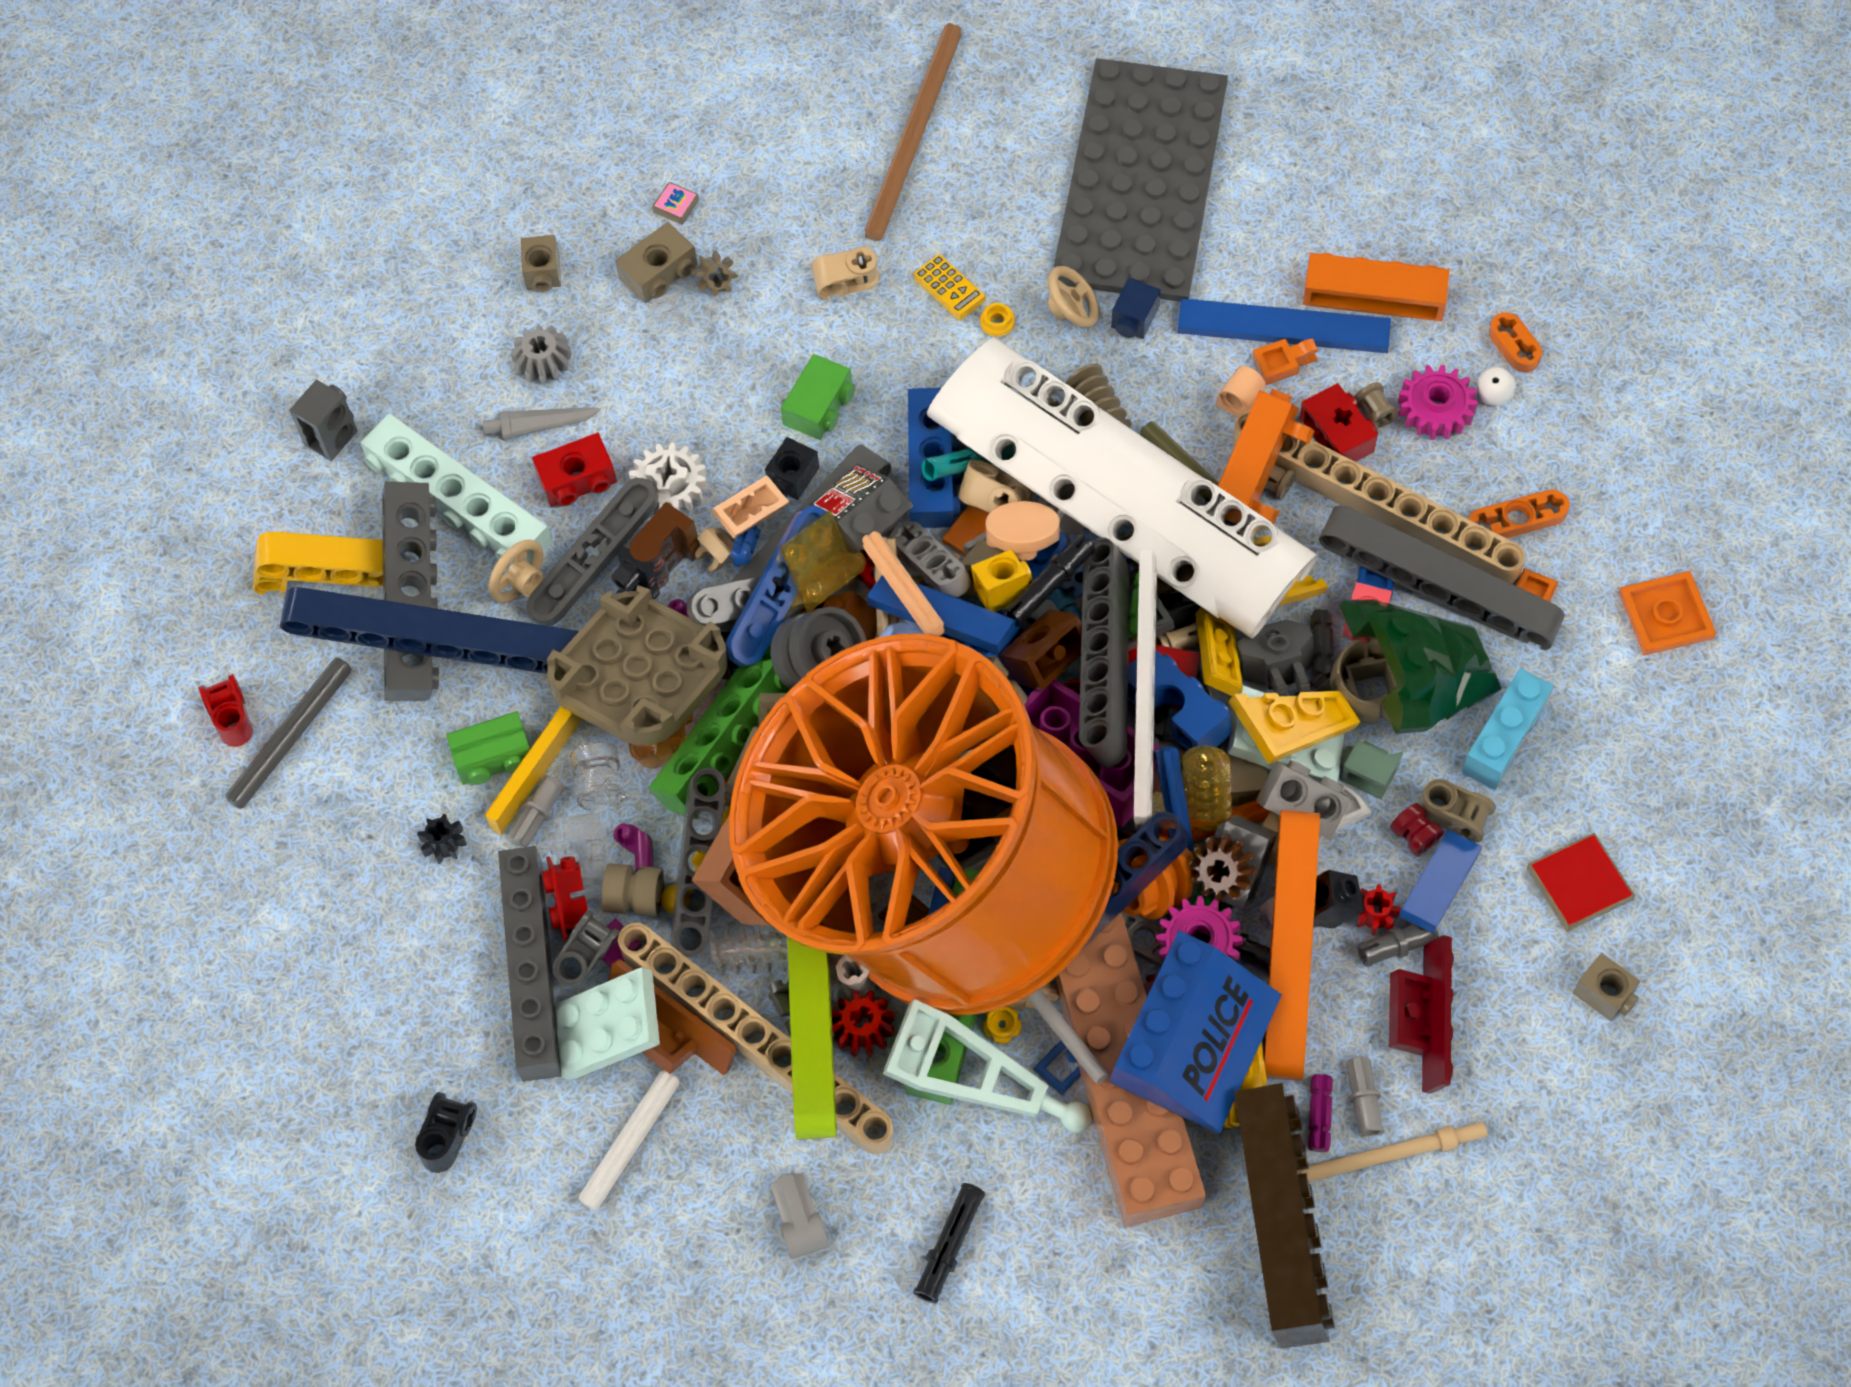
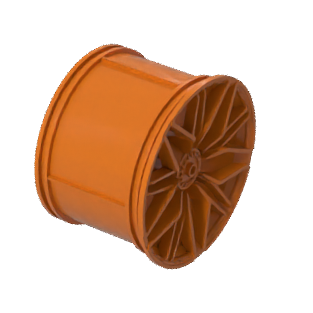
[729,633,1118,1016]

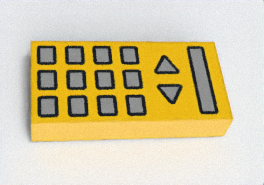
[913,254,986,321]

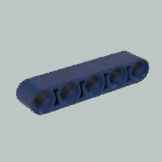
[1081,812,1189,950]

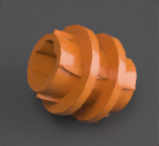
[1110,836,1197,920]

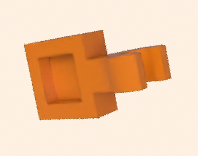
[1253,339,1318,385]

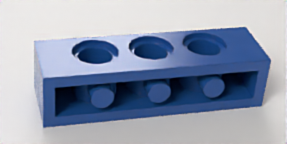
[908,388,961,528]

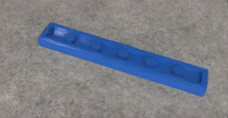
[1178,298,1391,353]

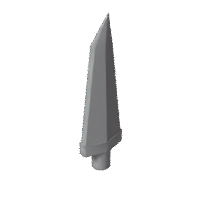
[483,407,601,439]

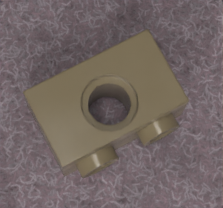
[615,222,697,303]

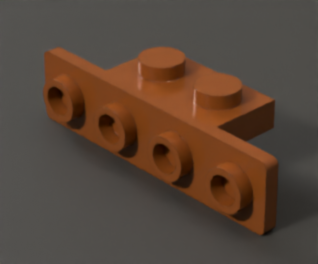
[608,959,737,1075]

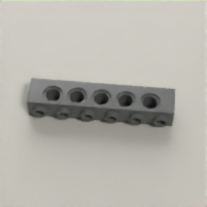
[382,481,439,701]
[498,846,561,1082]

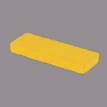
[1195,607,1243,696]

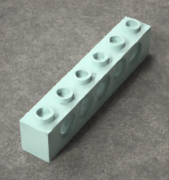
[360,413,552,568]

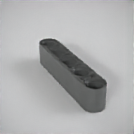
[670,768,726,957]

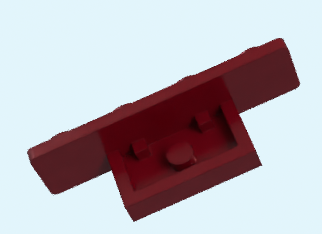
[1389,935,1454,1094]

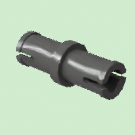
[1357,924,1439,967]

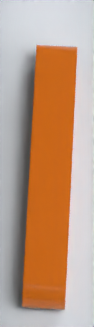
[1263,810,1320,1081]

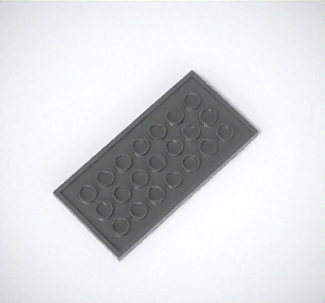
[1054,58,1228,302]

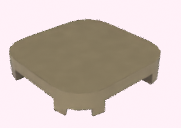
[547,585,728,746]

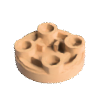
[986,501,1060,560]

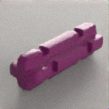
[1308,1074,1333,1152]

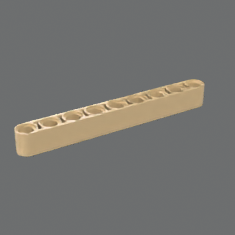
[1233,411,1525,584]
[618,923,894,1155]

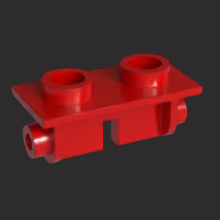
[542,856,588,941]

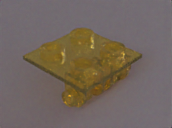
[780,511,866,612]

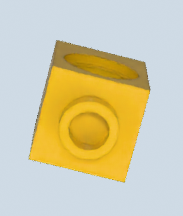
[971,549,1033,612]

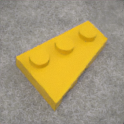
[1228,691,1361,764]

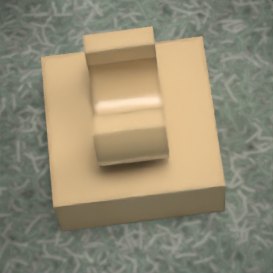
[695,527,734,572]

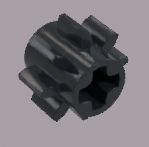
[417,814,467,864]

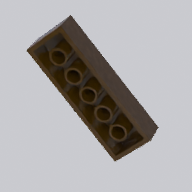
[1234,1083,1335,1348]

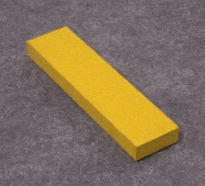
[485,706,582,835]

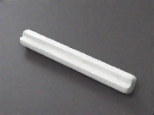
[579,1070,679,1210]

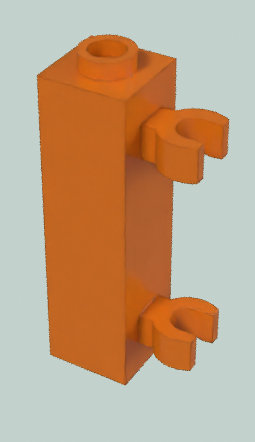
[1218,389,1315,524]

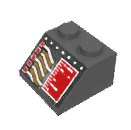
[805,463,914,562]

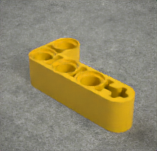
[253,531,383,595]

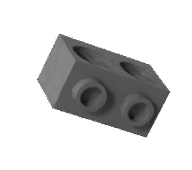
[289,379,358,462]

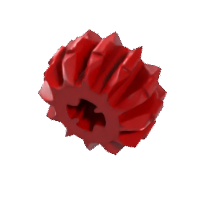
[831,990,895,1058]

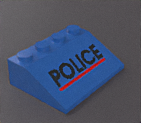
[1109,930,1282,1134]

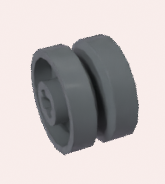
[770,606,866,689]

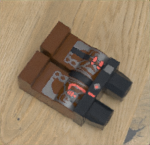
[611,502,700,600]

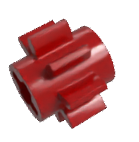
[1356,884,1401,935]

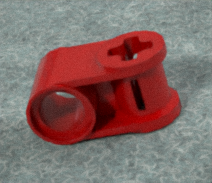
[198,673,253,747]

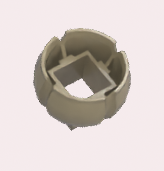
[1330,636,1397,724]

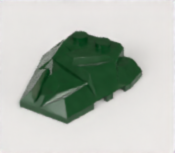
[1339,599,1502,734]

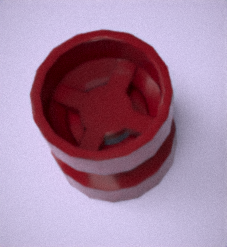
[1390,803,1444,857]

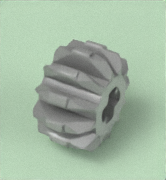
[511,324,572,385]

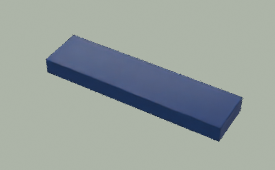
[866,575,1016,654]

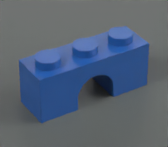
[1128,649,1232,761]

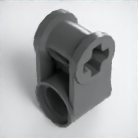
[553,910,620,986]

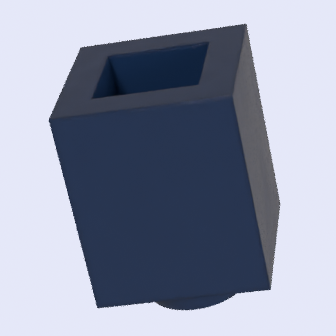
[1111,278,1161,339]

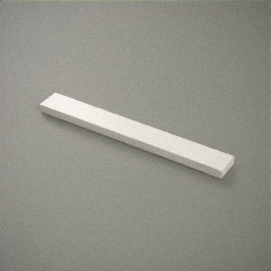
[1134,550,1157,832]

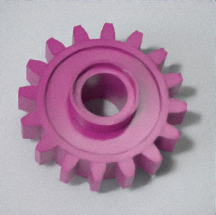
[1398,365,1478,440]
[1156,896,1243,961]

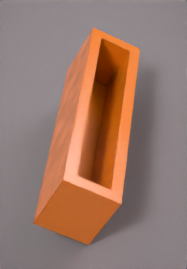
[1303,253,1450,322]

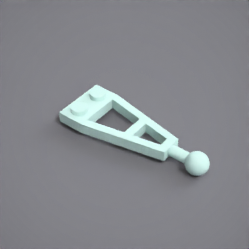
[882,999,1092,1133]

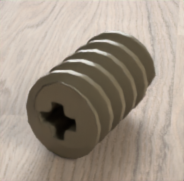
[1065,364,1132,428]

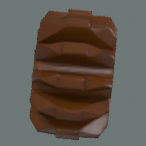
[1189,834,1257,901]

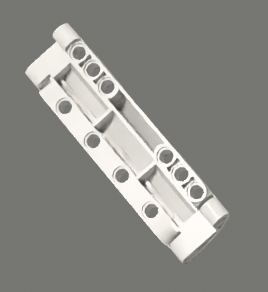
[927,337,1318,639]

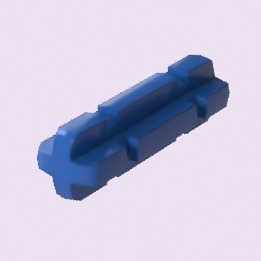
[730,524,761,567]

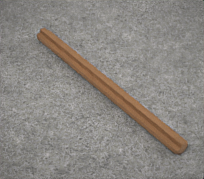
[865,23,961,241]

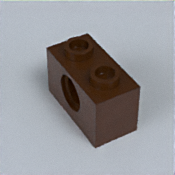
[999,609,1082,691]

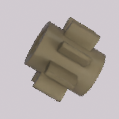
[692,251,738,297]

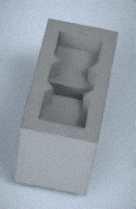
[1256,759,1352,840]

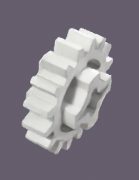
[629,442,707,515]

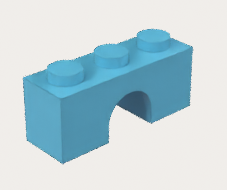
[1462,668,1554,790]

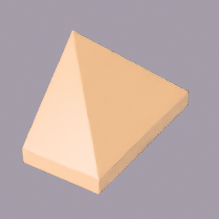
[712,475,789,539]

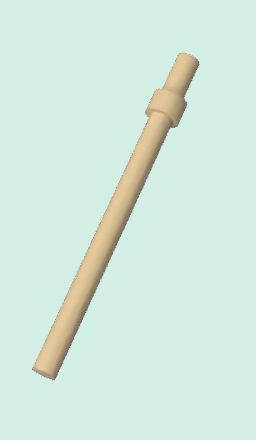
[1302,1121,1488,1182]

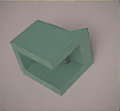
[1340,740,1403,800]

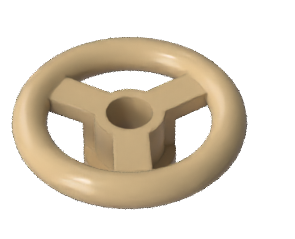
[1048,266,1100,328]
[488,539,544,603]

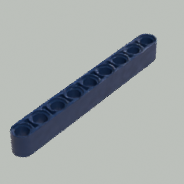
[280,587,579,674]

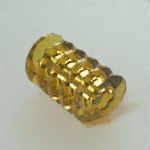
[1182,745,1232,831]

